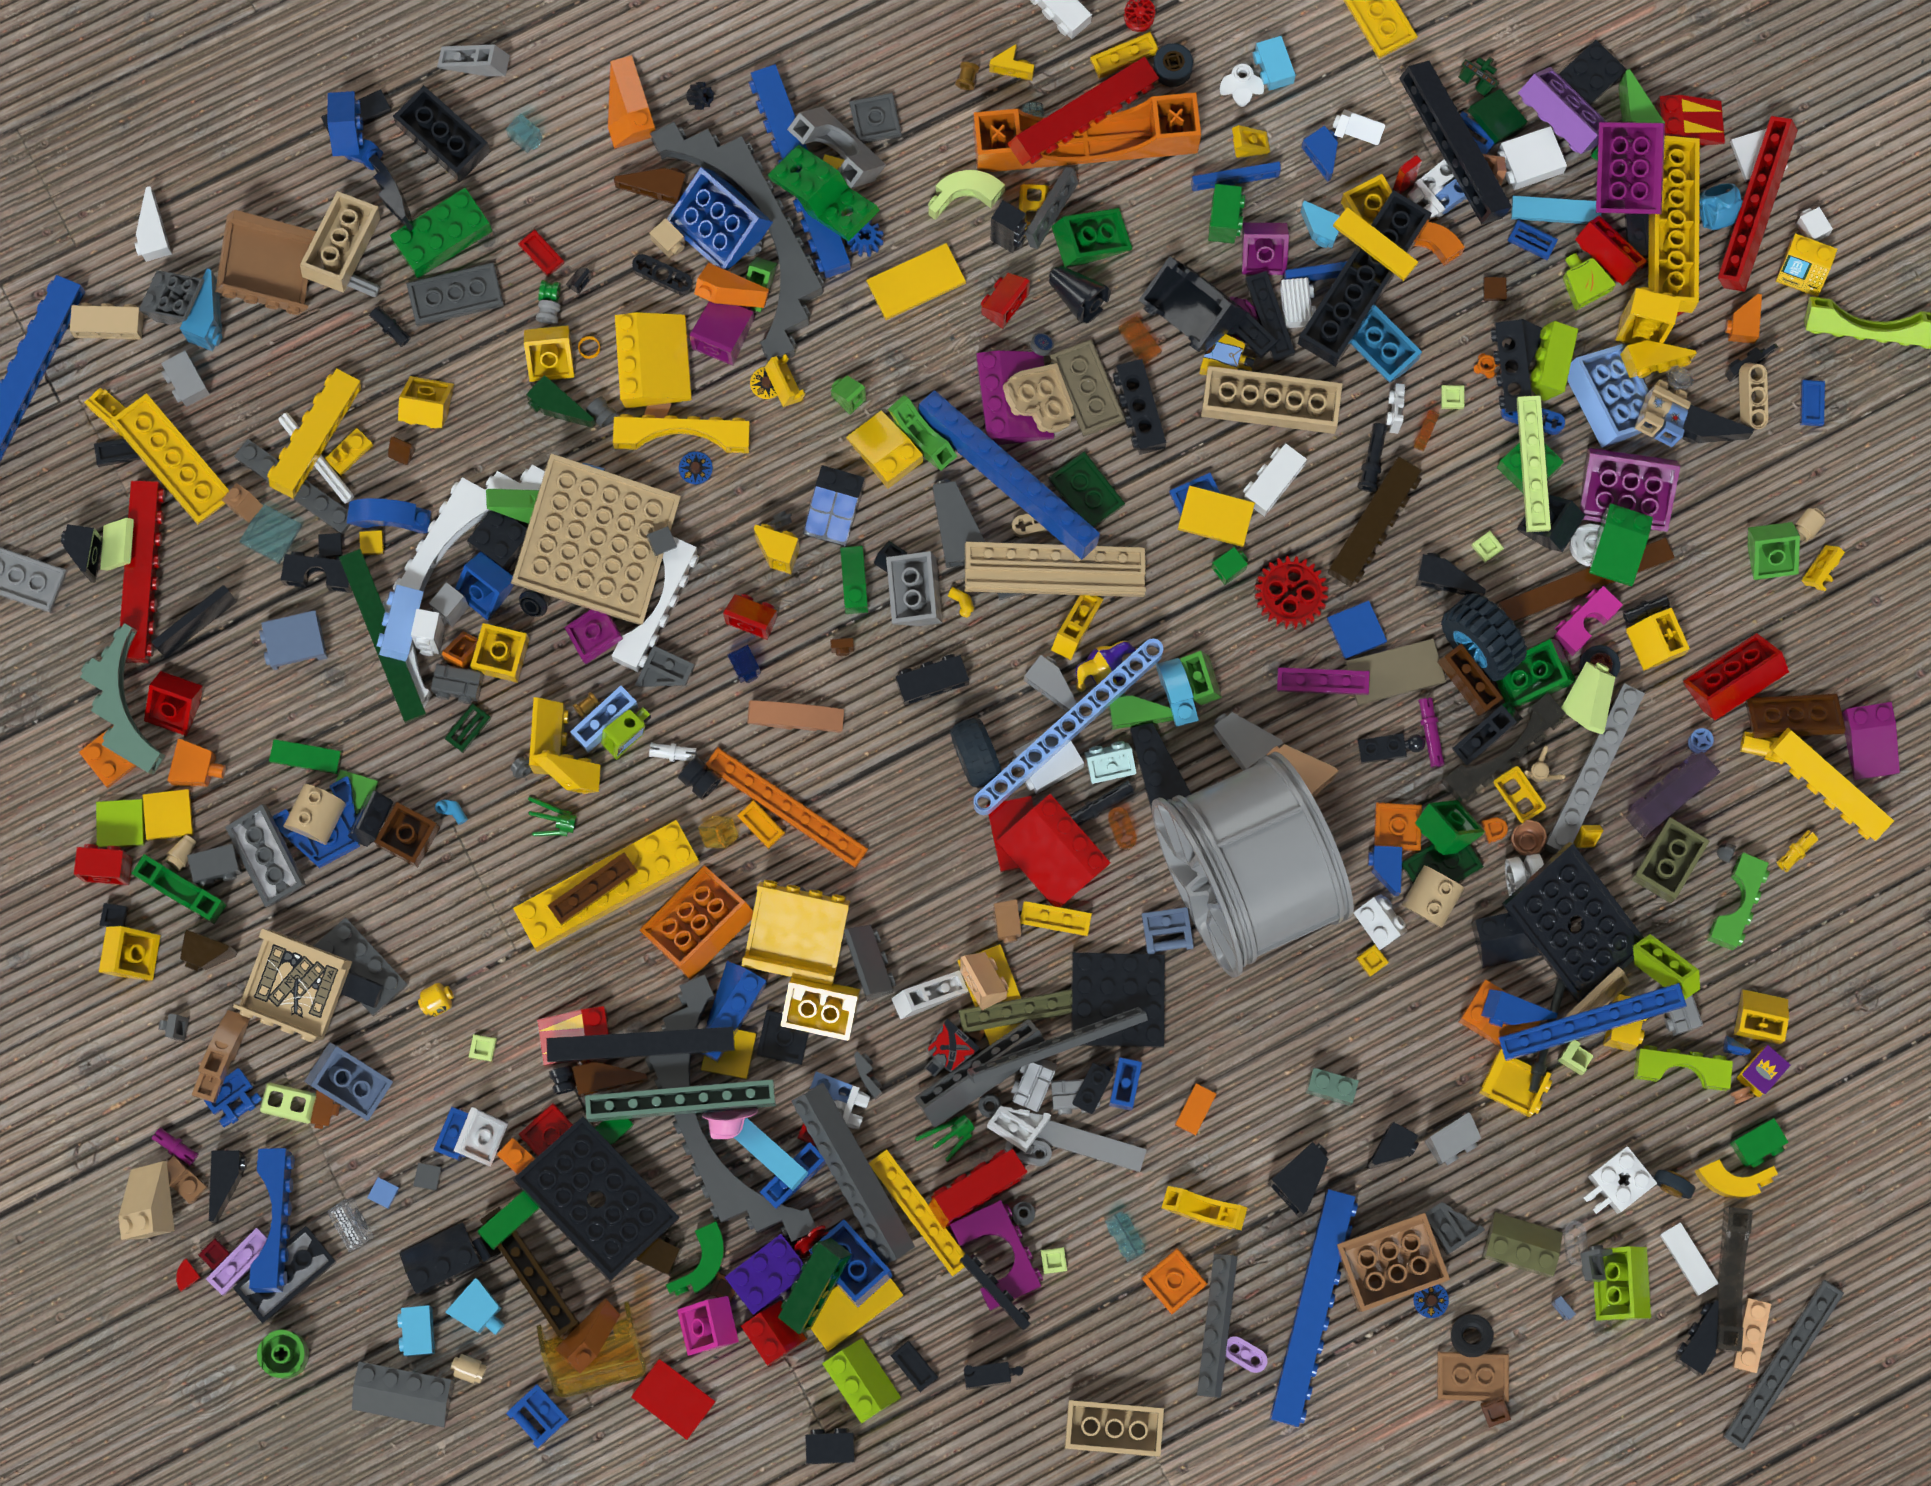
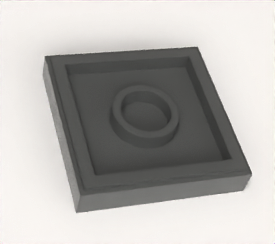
[849,93,902,144]

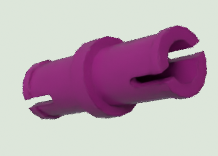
[152,1127,199,1166]

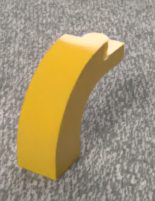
[1161,1186,1248,1230]

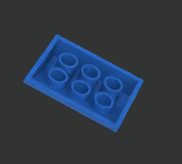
[667,167,773,271]

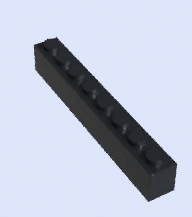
[1399,61,1512,225]

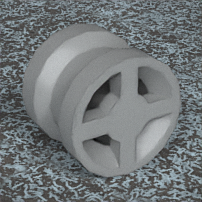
[536,300,561,325]

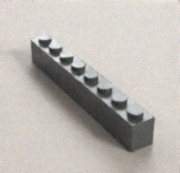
[792,1083,915,1264]

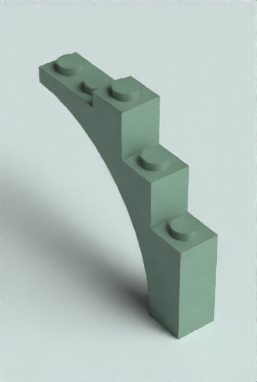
[80,623,166,775]

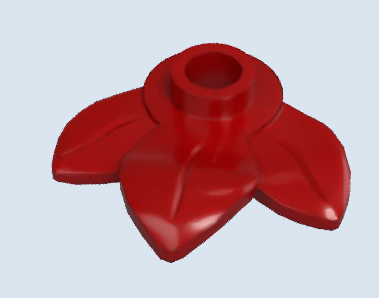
[794,1225,830,1258]

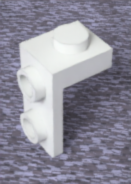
[1333,109,1385,145]

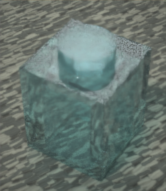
[506,114,542,153]

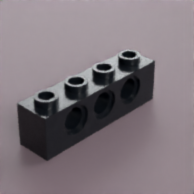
[1491,319,1532,414]
[1113,359,1166,455]

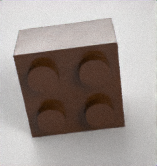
[374,802,440,868]

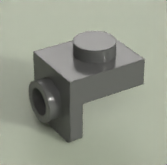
[1580,1245,1613,1282]

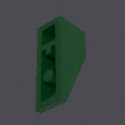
[526,375,596,428]

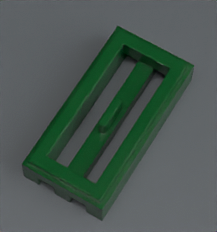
[444,703,491,753]

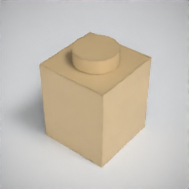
[650,218,686,258]

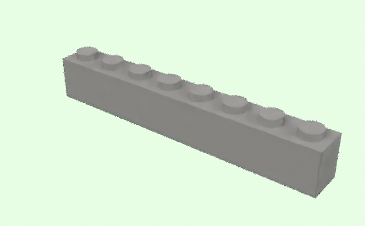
[1544,683,1645,855]

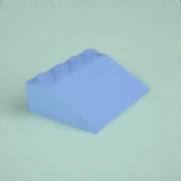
[1567,343,1652,448]

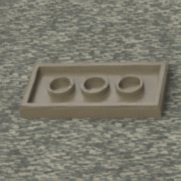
[1050,339,1125,437]
[1345,639,1446,706]

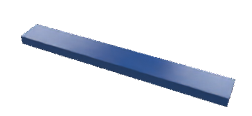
[1499,983,1687,1061]

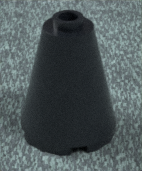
[1049,266,1111,324]

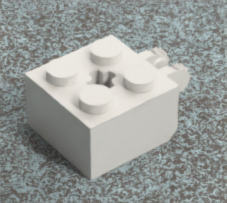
[1584,1146,1657,1214]

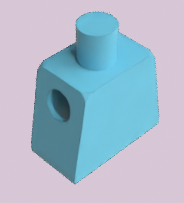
[446,1278,505,1335]

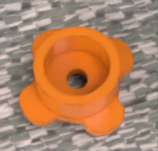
[1473,353,1499,379]

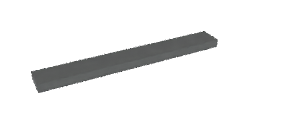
[967,1007,1148,1084]
[1723,1280,1844,1450]

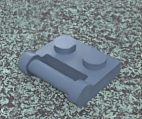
[1141,907,1193,954]

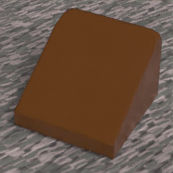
[388,436,415,465]

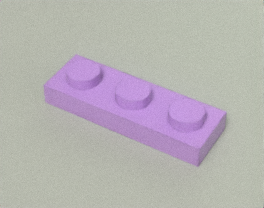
[206,1228,267,1296]

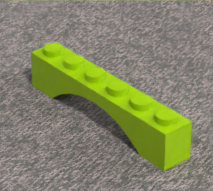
[1804,297,1931,349]

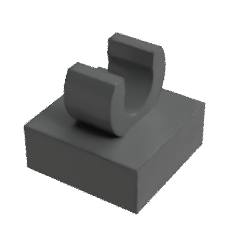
[158,1014,189,1041]

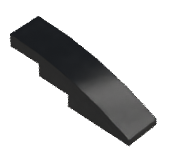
[368,154,414,231]

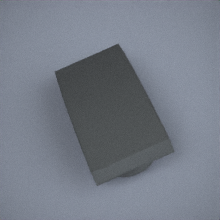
[854,1051,882,1100]

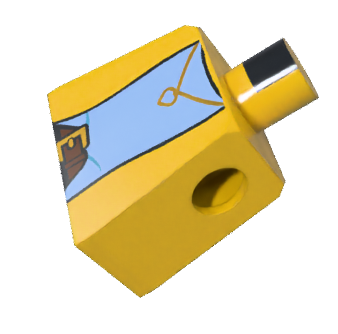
[1199,334,1255,375]

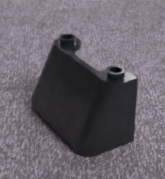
[1139,256,1247,352]

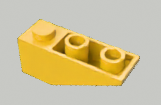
[1620,340,1697,378]
[532,750,601,794]

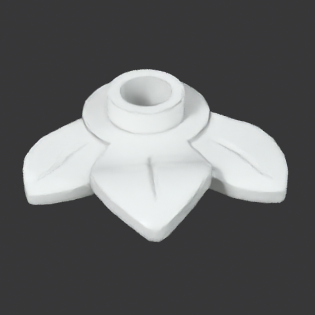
[1220,64,1264,107]

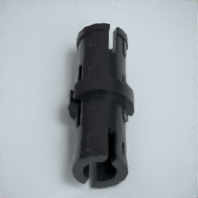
[369,306,411,347]
[1623,594,1670,625]

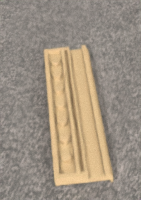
[965,542,1146,597]

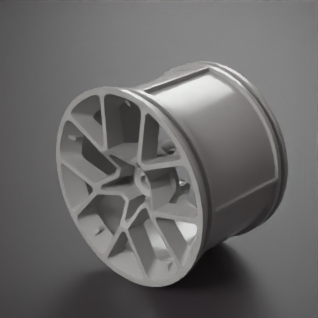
[1152,752,1354,978]

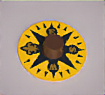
[750,367,777,399]

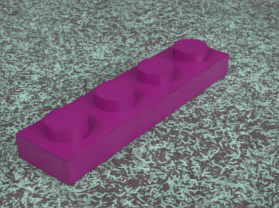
[1277,668,1370,695]

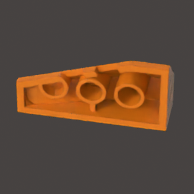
[608,55,655,149]

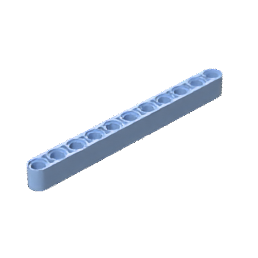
[974,638,1163,815]

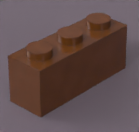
[1437,643,1503,716]

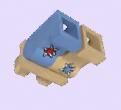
[1634,380,1691,447]

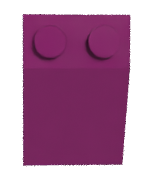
[1842,702,1900,781]

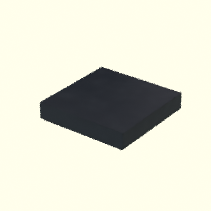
[757,1010,809,1066]

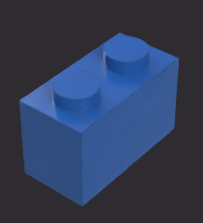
[1109,1057,1142,1111]

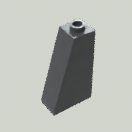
[933,480,985,568]

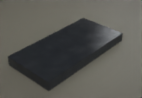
[152,585,237,658]

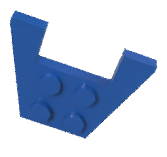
[272,776,360,869]

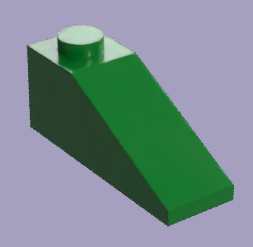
[840,546,868,614]

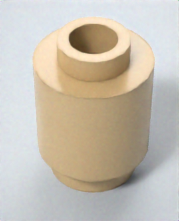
[1794,508,1826,542]
[450,1354,487,1384]

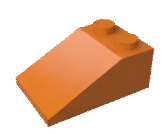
[1458,979,1541,1059]

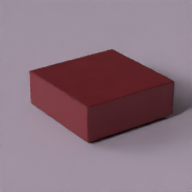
[198,1238,231,1271]

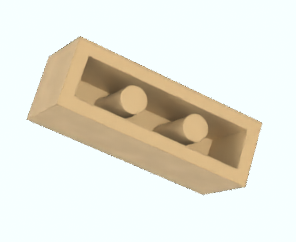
[70,303,143,340]

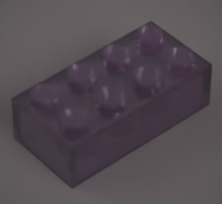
[1626,752,1720,838]

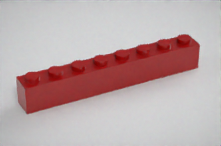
[1007,56,1159,166]
[1718,116,1798,292]
[120,481,165,663]

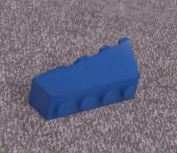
[701,961,767,1063]

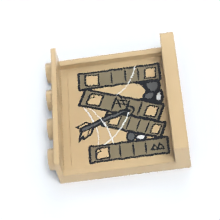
[233,929,352,1043]

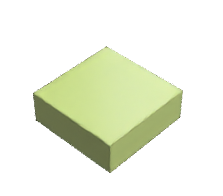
[1441,385,1464,409]
[1471,531,1504,563]
[469,1034,497,1062]
[1041,1247,1067,1274]

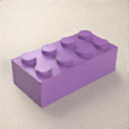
[1518,67,1607,154]

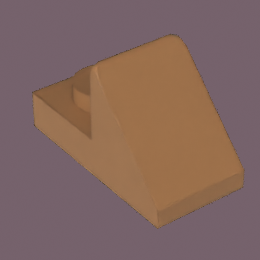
[167,1156,208,1205]

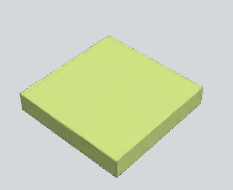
[100,518,134,571]

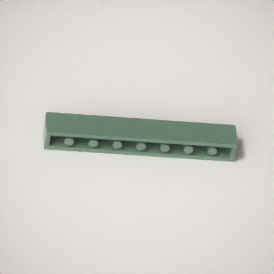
[585,1080,776,1122]

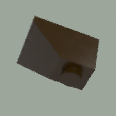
[180,930,238,972]

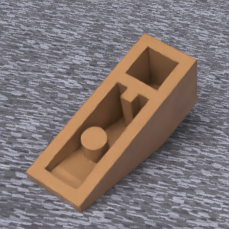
[993,899,1021,944]

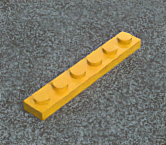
[869,1149,965,1277]

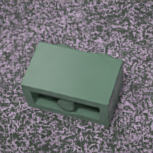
[1305,1068,1359,1106]

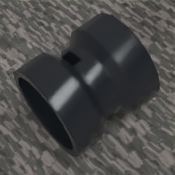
[549,1066,576,1095]

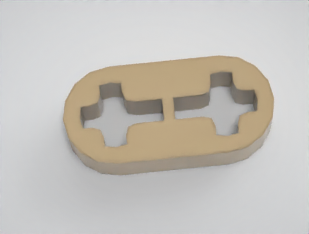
[1012,513,1048,538]

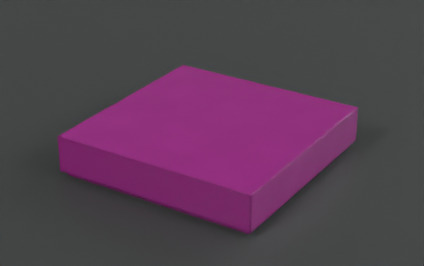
[564,609,623,664]

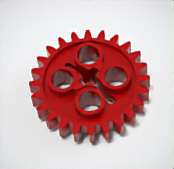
[1254,556,1328,630]

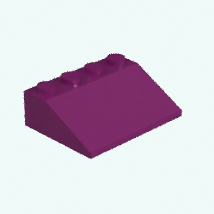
[1596,122,1665,214]
[976,351,1054,445]
[1579,448,1680,532]

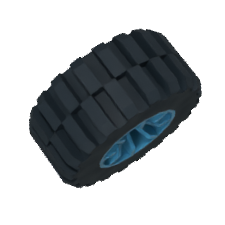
[1441,593,1527,681]

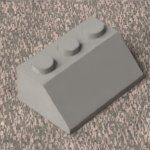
[886,551,942,626]

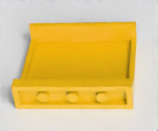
[741,880,850,986]

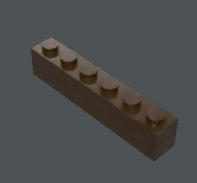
[1328,456,1422,587]
[480,1207,580,1338]

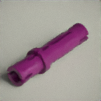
[1418,697,1445,768]

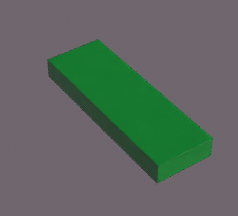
[269,739,342,774]

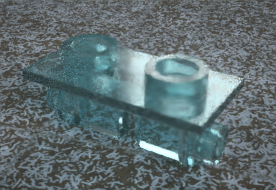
[1105,1211,1145,1262]

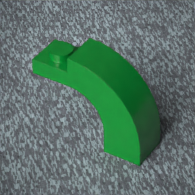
[666,1222,725,1297]

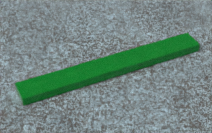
[477,1119,633,1250]

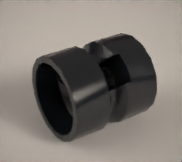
[678,757,722,800]

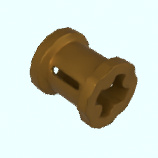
[955,62,979,90]
[572,692,600,720]

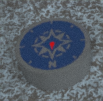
[1030,333,1054,356]

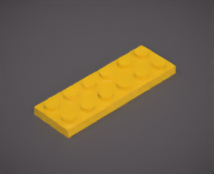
[110,393,229,525]

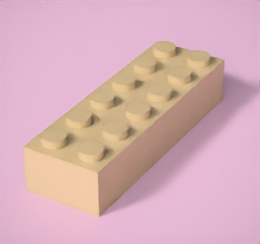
[1201,366,1342,434]

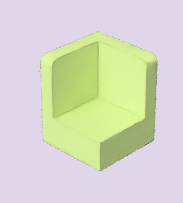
[1558,1040,1593,1076]

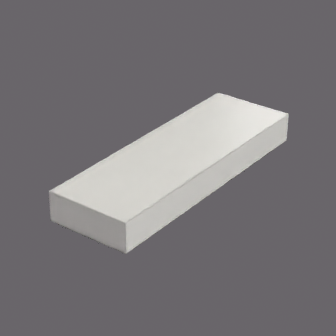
[1660,1222,1718,1296]

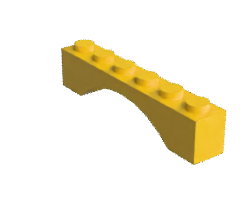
[613,414,750,453]

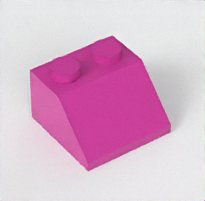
[677,1296,739,1356]

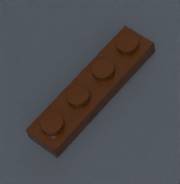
[547,853,638,926]

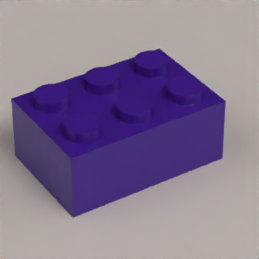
[725,1234,804,1316]

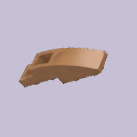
[192,1010,250,1103]

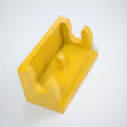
[765,354,805,407]
[84,388,125,437]

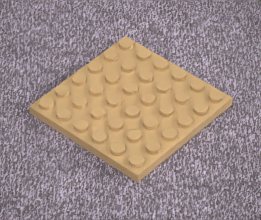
[511,454,681,625]

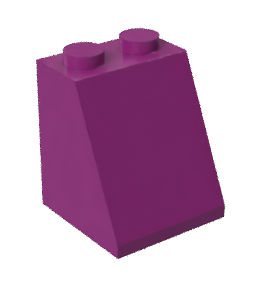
[690,301,755,366]

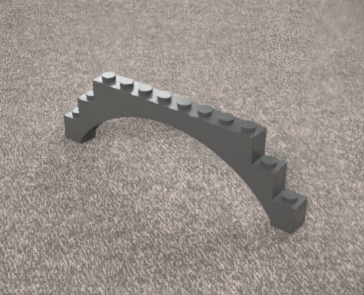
[650,122,824,362]
[645,974,816,1243]

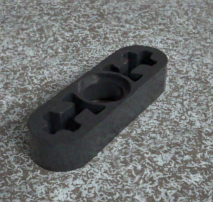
[632,254,693,295]

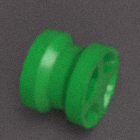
[538,280,561,303]

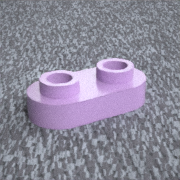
[1226,1337,1267,1373]

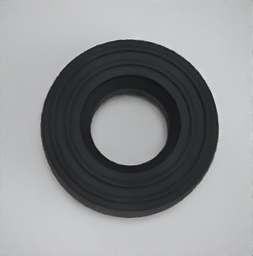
[1451,1314,1494,1357]

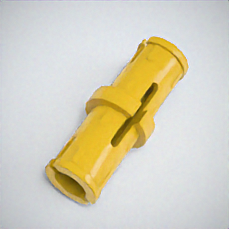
[1776,830,1818,872]

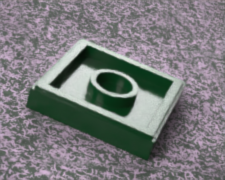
[1467,89,1528,144]

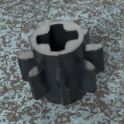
[686,82,714,110]

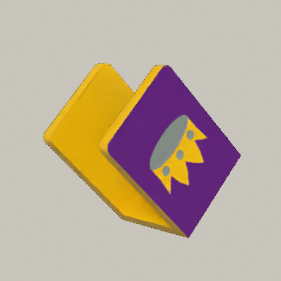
[1736,1045,1791,1098]

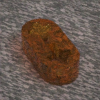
[1413,409,1440,452]
[1108,807,1137,851]

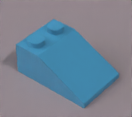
[180,268,222,351]

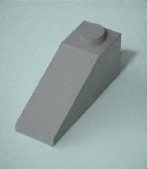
[437,44,510,76]
[1024,655,1082,715]

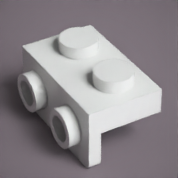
[1353,894,1408,950]

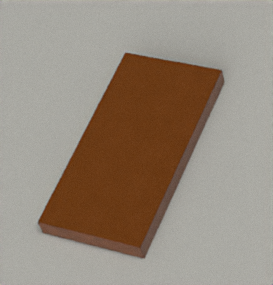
[1746,694,1846,738]

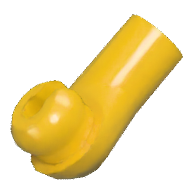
[948,586,974,618]

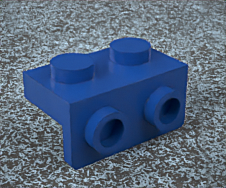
[434,1107,469,1161]

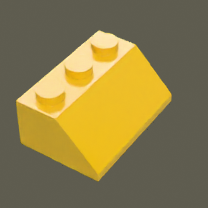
[529,697,569,775]
[781,977,861,1041]

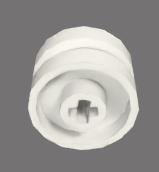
[1505,854,1544,896]

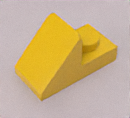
[989,44,1035,81]
[1232,125,1270,158]

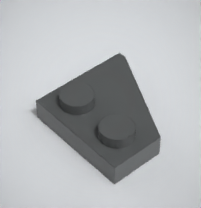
[635,645,695,687]
[1425,1202,1485,1255]

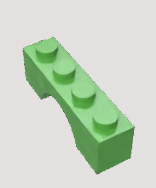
[1707,853,1770,951]

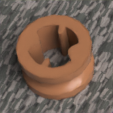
[1730,1086,1754,1105]

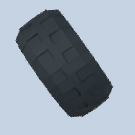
[950,718,1001,788]

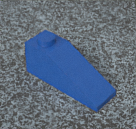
[1481,989,1558,1027]
[760,1142,826,1209]

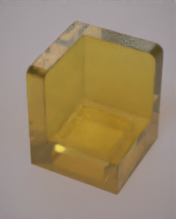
[698,816,739,849]

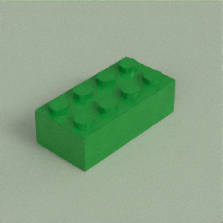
[390,188,492,279]

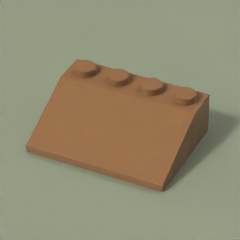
[1337,1213,1450,1312]

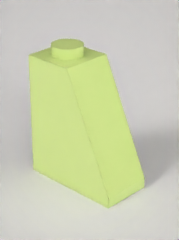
[1560,662,1615,735]

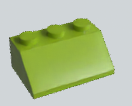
[1531,321,1578,401]
[1594,1246,1651,1321]
[822,1338,901,1424]

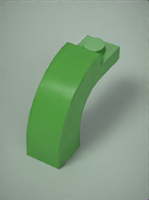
[888,395,957,471]

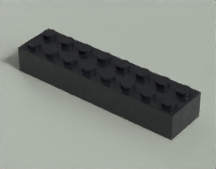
[1297,190,1432,367]

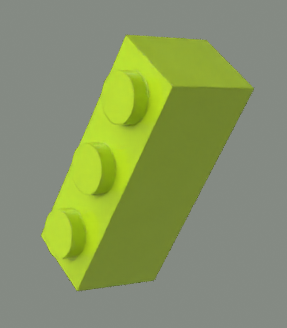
[1633,934,1700,1000]

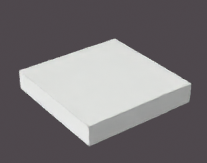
[1730,129,1788,182]
[454,1107,508,1167]

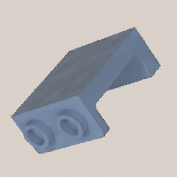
[259,610,328,670]

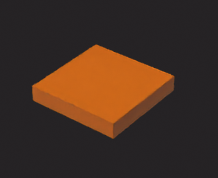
[1374,802,1422,851]
[1141,1248,1207,1315]

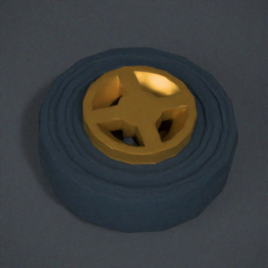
[1653,1170,1696,1199]

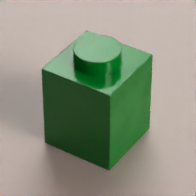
[1211,547,1248,585]

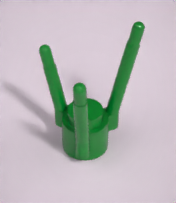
[528,797,577,837]
[915,1115,975,1162]

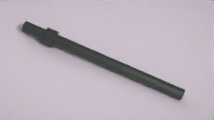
[1528,978,1565,1093]

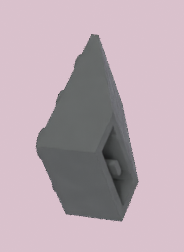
[139,270,204,325]

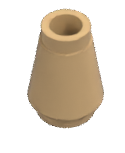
[165,835,196,870]

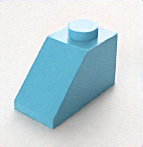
[1300,200,1340,248]

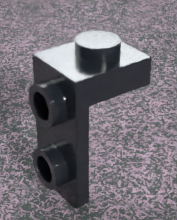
[1072,1063,1114,1114]

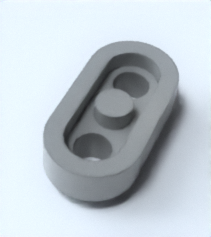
[1005,1140,1052,1166]

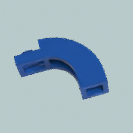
[347,498,431,534]

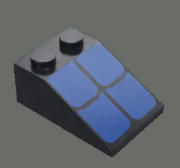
[803,465,866,547]

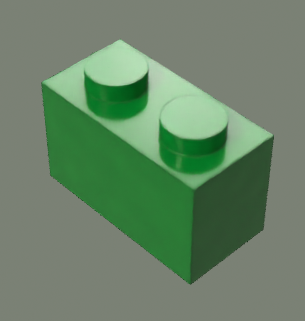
[1730,1118,1789,1168]

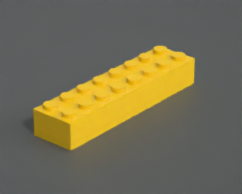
[1648,136,1700,313]
[513,820,700,952]

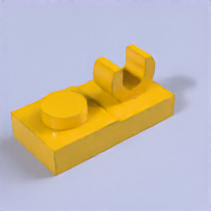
[325,428,374,476]
[1801,545,1845,591]

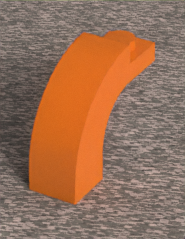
[1413,222,1465,266]

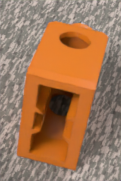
[167,739,226,787]
[496,1137,535,1175]

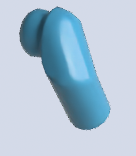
[435,799,468,825]

